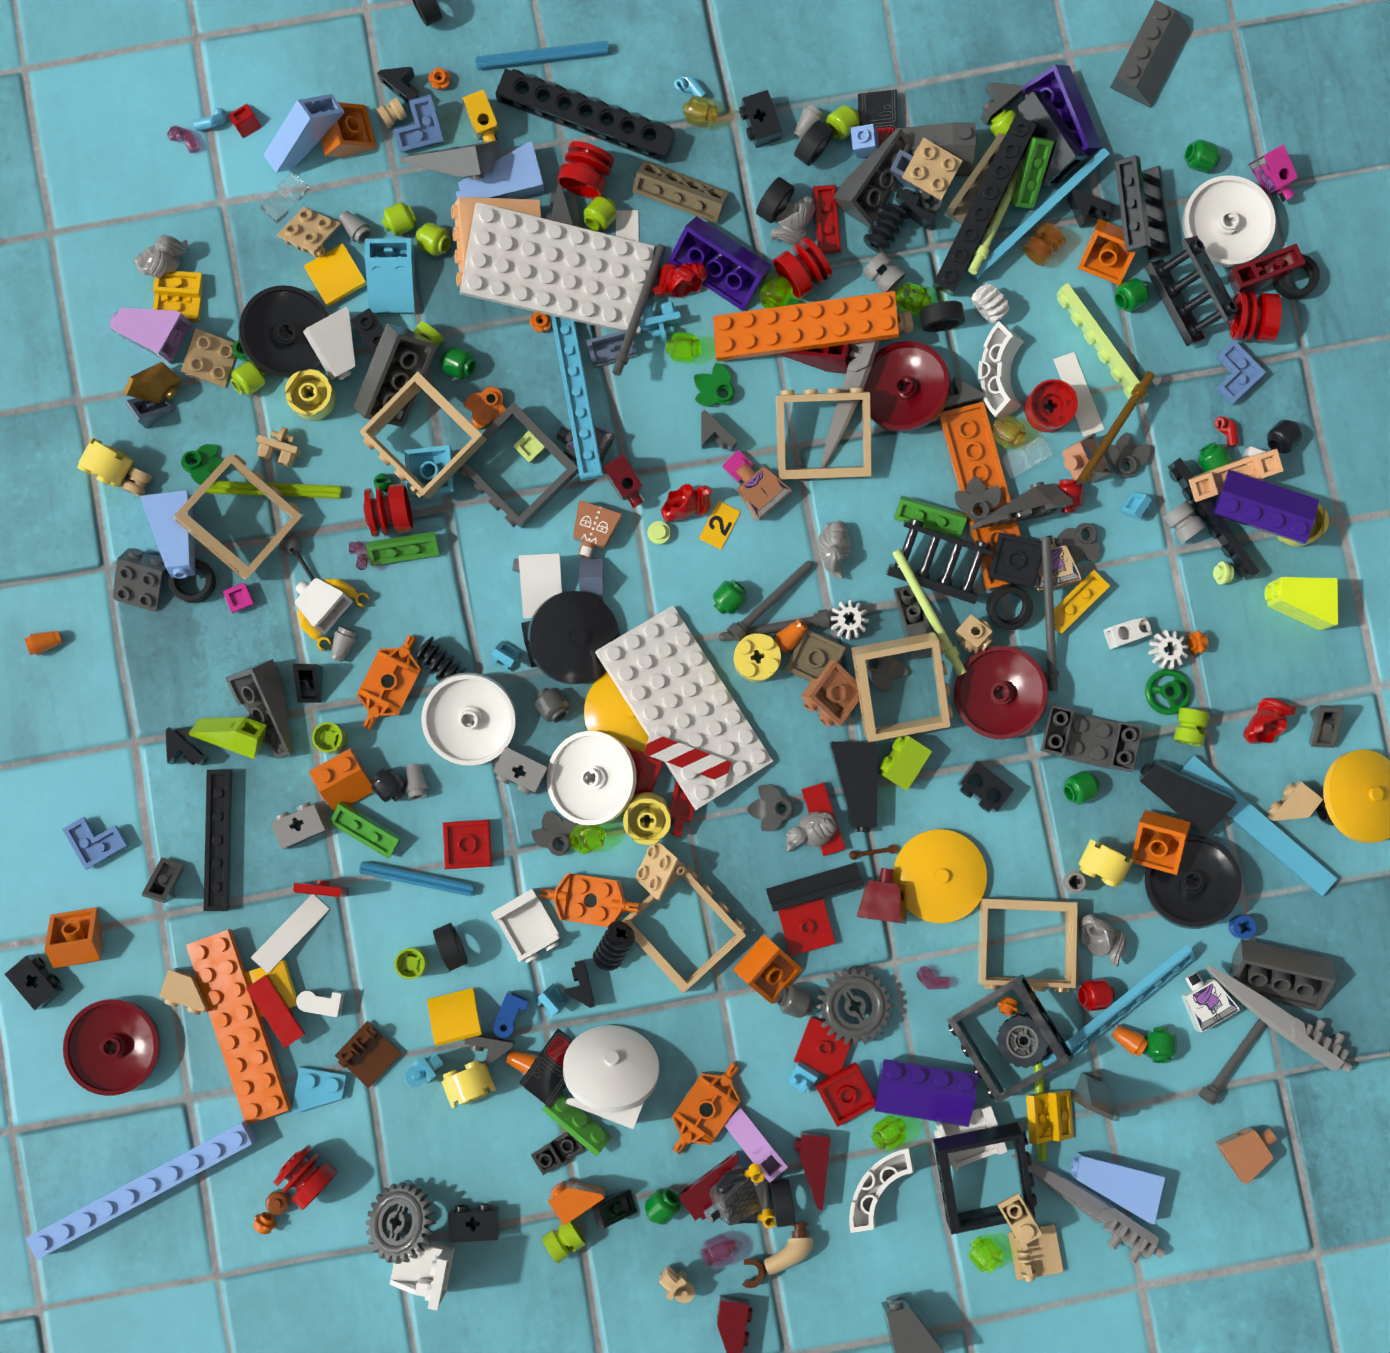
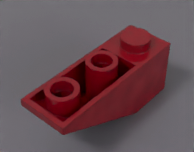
[717,1295,753,1353]

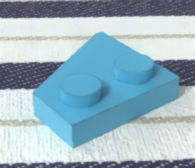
[291,1066,348,1114]

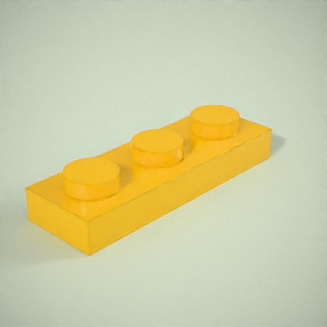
[1043,570,1110,635]

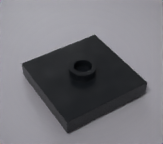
[988,533,1042,589]

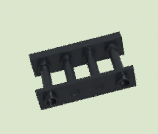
[1115,155,1172,261]
[1144,236,1240,347]
[886,518,994,604]

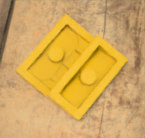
[304,243,367,307]
[153,271,203,323]
[245,960,297,1017]
[427,988,482,1046]
[1026,1090,1074,1144]

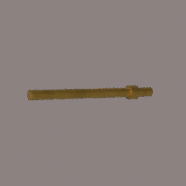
[1077,371,1155,483]

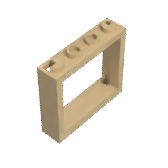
[359,372,487,499]
[775,387,871,480]
[172,453,302,580]
[851,632,953,742]
[622,866,746,994]
[978,899,1078,992]

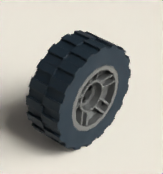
[997,1013,1051,1068]

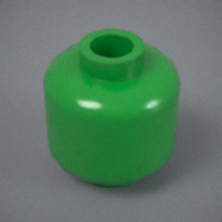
[1184,139,1221,173]
[1114,278,1149,312]
[441,346,476,380]
[1197,442,1233,472]
[713,580,747,614]
[1063,771,1100,805]
[1145,1027,1177,1063]
[645,1188,680,1225]

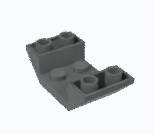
[1040,705,1143,772]

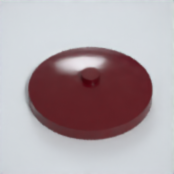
[860,341,951,432]
[954,646,1049,740]
[63,999,161,1096]

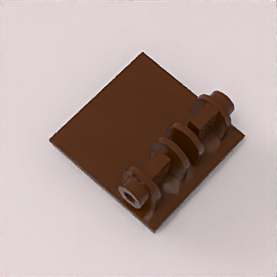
[335,1021,401,1088]

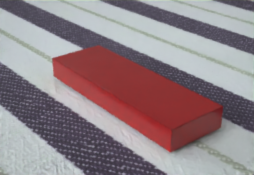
[813,185,841,254]
[801,782,846,856]
[246,974,306,1048]

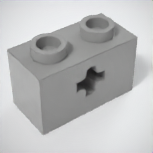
[493,746,548,795]
[270,802,329,849]

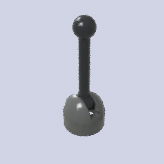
[281,536,315,582]

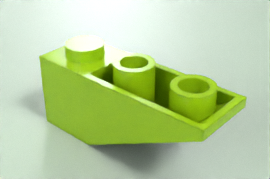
[189,717,267,759]

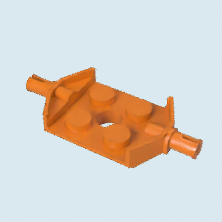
[356,635,422,730]
[539,873,641,928]
[672,1062,740,1155]

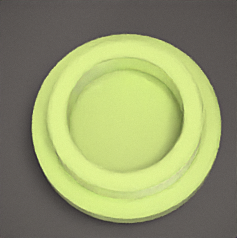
[647,521,670,544]
[1213,561,1234,585]

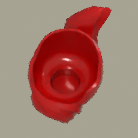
[652,263,708,298]
[661,484,712,522]
[1243,698,1296,744]

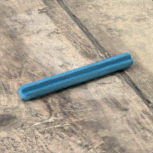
[359,861,475,896]

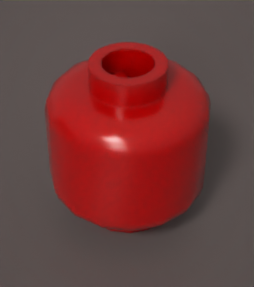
[1055,479,1083,513]
[1078,979,1115,1011]

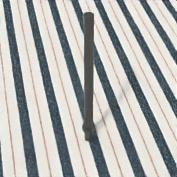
[612,244,666,376]
[1041,537,1059,691]

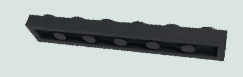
[1168,458,1260,580]
[203,770,232,911]

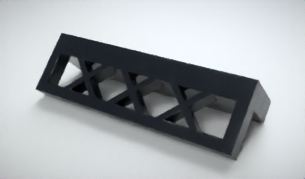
[766,862,864,912]

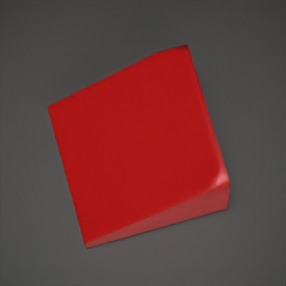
[228,104,261,138]

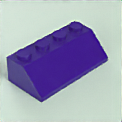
[1022,64,1103,157]
[668,216,772,311]
[1212,470,1319,544]
[874,1059,978,1127]

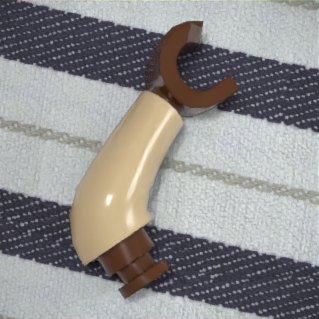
[742,1222,814,1288]

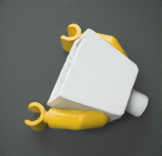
[295,578,369,651]

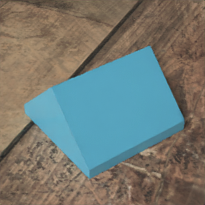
[404,445,454,498]

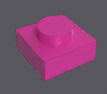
[722,450,755,483]
[223,582,255,614]

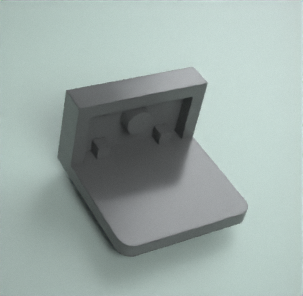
[113,548,168,611]

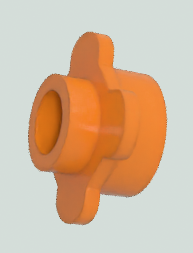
[1187,630,1208,655]

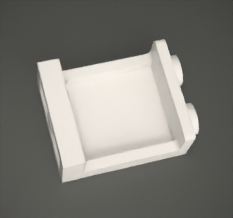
[491,888,561,963]
[933,1103,1008,1171]

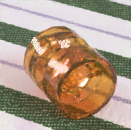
[1022,222,1066,266]

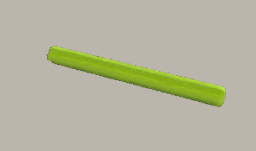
[206,481,342,499]

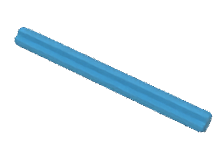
[475,41,609,70]

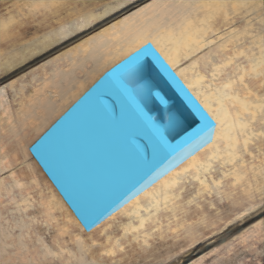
[365,238,415,314]

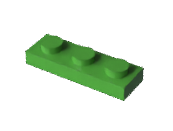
[1011,136,1054,209]
[894,495,968,538]
[366,531,440,566]
[329,802,402,859]
[542,1093,612,1156]

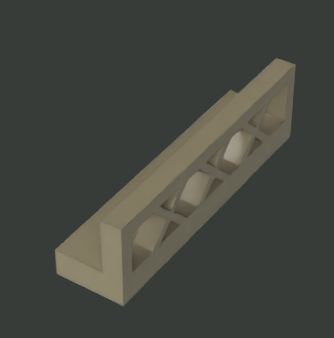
[945,133,1005,225]
[632,160,729,224]

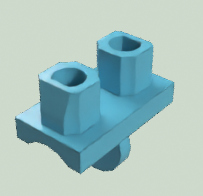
[639,301,681,342]
[405,1053,443,1087]

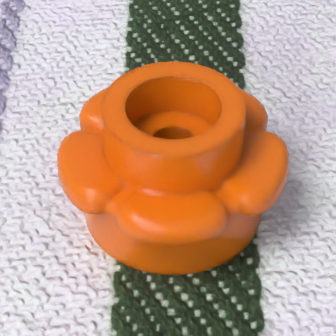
[428,68,451,90]
[529,312,552,333]
[996,996,1019,1016]
[253,1212,277,1235]

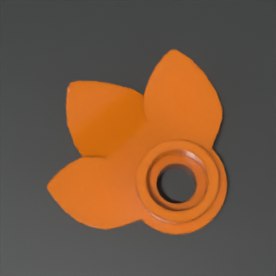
[464,387,506,429]

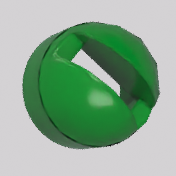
[373,473,393,493]

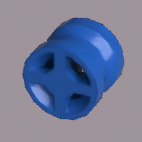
[1228,915,1257,939]

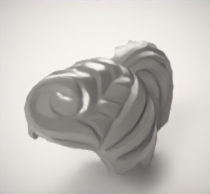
[770,196,816,245]
[134,235,189,278]
[818,521,852,579]
[786,812,837,852]
[1079,914,1127,967]

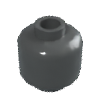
[535,688,569,723]
[777,984,814,1018]

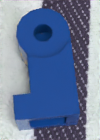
[493,991,530,1038]

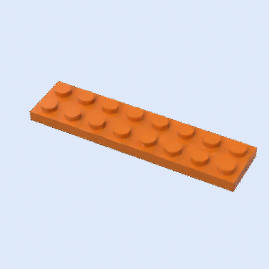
[713,291,900,362]
[939,402,1021,590]
[186,929,292,1125]

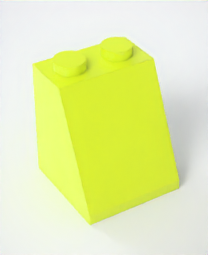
[1264,577,1338,630]

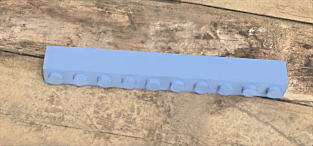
[25,1120,258,1260]

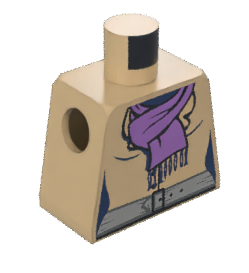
[1036,535,1081,593]

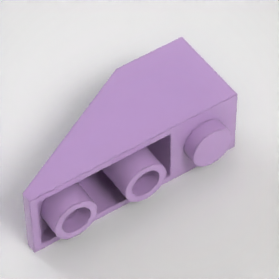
[724,1108,788,1183]

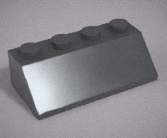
[1110,0,1190,108]
[353,323,437,428]
[1227,939,1336,1011]

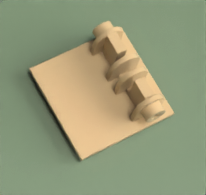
[902,137,963,201]
[276,207,341,257]
[181,328,236,388]
[634,841,685,901]
[1008,1224,1064,1282]

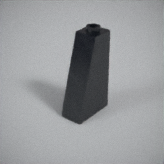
[1017,91,1088,186]
[829,741,878,832]
[1139,760,1237,837]

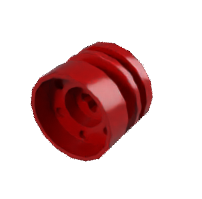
[557,141,614,199]
[773,237,833,299]
[1229,291,1282,342]
[1024,379,1078,433]
[363,483,413,537]
[273,1145,338,1211]

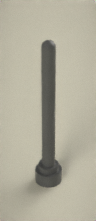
[726,561,813,643]
[719,609,830,642]
[1198,1018,1267,1106]

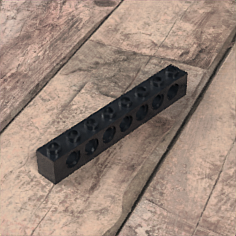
[495,68,675,164]
[932,115,1036,296]

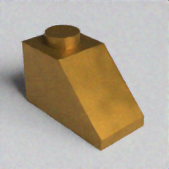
[123,362,182,403]

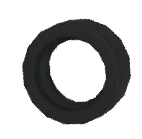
[412,0,443,26]
[794,120,834,166]
[756,177,795,223]
[1273,254,1320,300]
[919,301,965,332]
[168,558,216,603]
[986,584,1033,630]
[433,923,468,971]
[770,1179,796,1227]

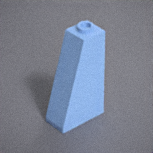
[264,94,344,173]
[456,141,545,199]
[141,490,195,579]
[1070,1153,1165,1225]

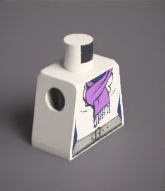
[1182,971,1240,1033]

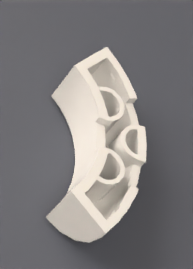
[978,321,1024,418]
[849,1148,914,1233]

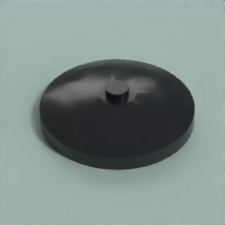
[238,285,329,379]
[528,591,620,685]
[1145,835,1242,929]

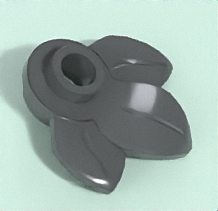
[1105,432,1150,478]
[955,477,1001,522]
[1056,523,1100,564]
[865,654,908,692]
[747,785,794,831]
[532,811,578,856]

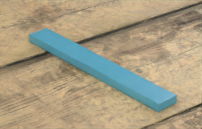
[971,148,1110,282]
[551,316,603,481]
[1180,756,1337,896]
[1041,944,1195,1075]

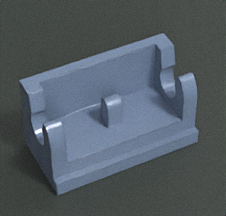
[586,329,637,368]

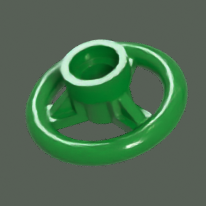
[1145,669,1191,715]

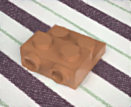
[800,660,859,727]

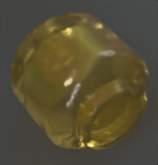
[683,95,718,128]
[991,416,1027,450]

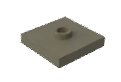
[785,629,847,682]

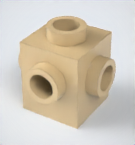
[956,615,993,654]

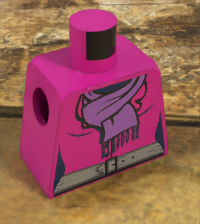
[1248,144,1297,202]

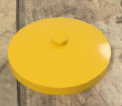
[584,672,649,753]
[1323,749,1390,844]
[893,829,987,923]

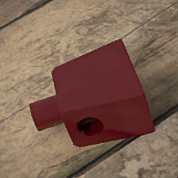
[602,454,645,508]
[857,868,907,924]

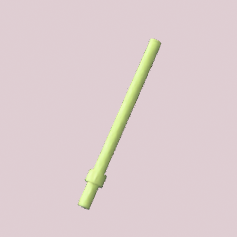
[968,159,1024,275]
[892,549,967,676]

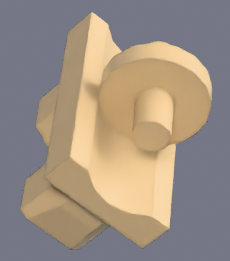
[256,427,302,468]
[659,1265,695,1303]

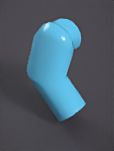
[674,77,707,101]
[193,108,227,131]

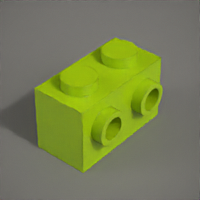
[878,735,932,791]

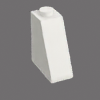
[303,307,355,380]

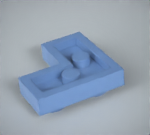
[393,94,444,152]
[1216,340,1266,405]
[62,817,129,870]

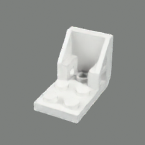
[390,1235,455,1311]

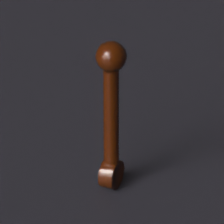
[849,844,897,860]

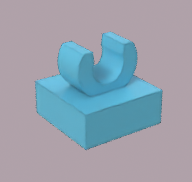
[1120,492,1152,521]
[491,640,522,672]
[536,983,569,1016]
[786,1061,820,1095]

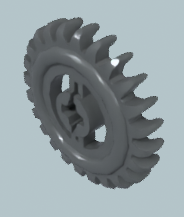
[816,967,894,1046]
[366,1182,436,1264]

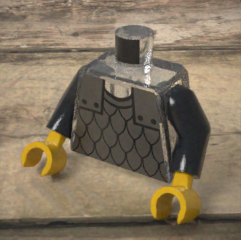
[704,1163,776,1228]

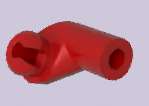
[1214,416,1239,447]

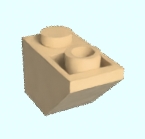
[1266,781,1323,821]
[159,969,208,1015]
[997,1193,1043,1247]

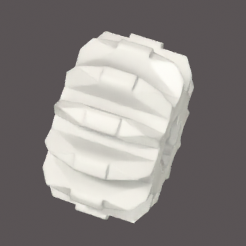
[971,283,1010,323]
[829,600,869,640]
[1148,630,1188,670]

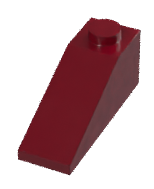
[1228,243,1306,295]
[779,344,853,374]
[795,1131,831,1210]
[678,1151,739,1221]

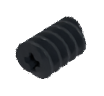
[863,203,911,253]
[415,636,466,681]
[593,921,635,971]

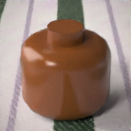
[265,1189,291,1215]

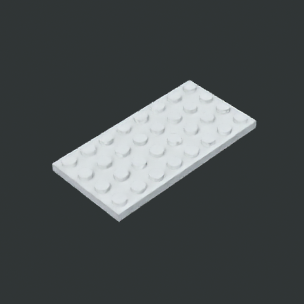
[459,202,655,336]
[595,606,773,811]

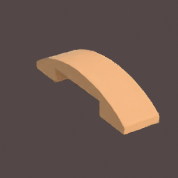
[1189,449,1283,502]

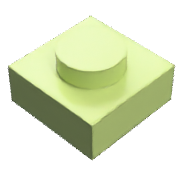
[513,431,545,463]

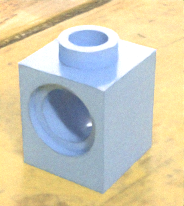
[851,124,879,158]

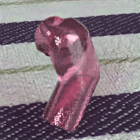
[167,125,200,153]
[349,541,369,570]
[917,966,949,990]

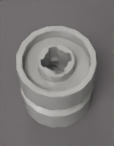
[862,251,906,293]
[1163,500,1206,544]

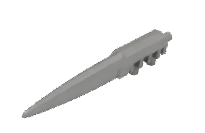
[821,340,880,467]
[1207,964,1352,1072]
[1011,1154,1165,1264]

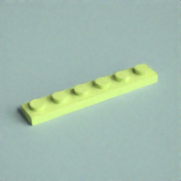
[1056,283,1148,402]

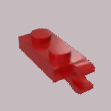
[670,781,694,837]

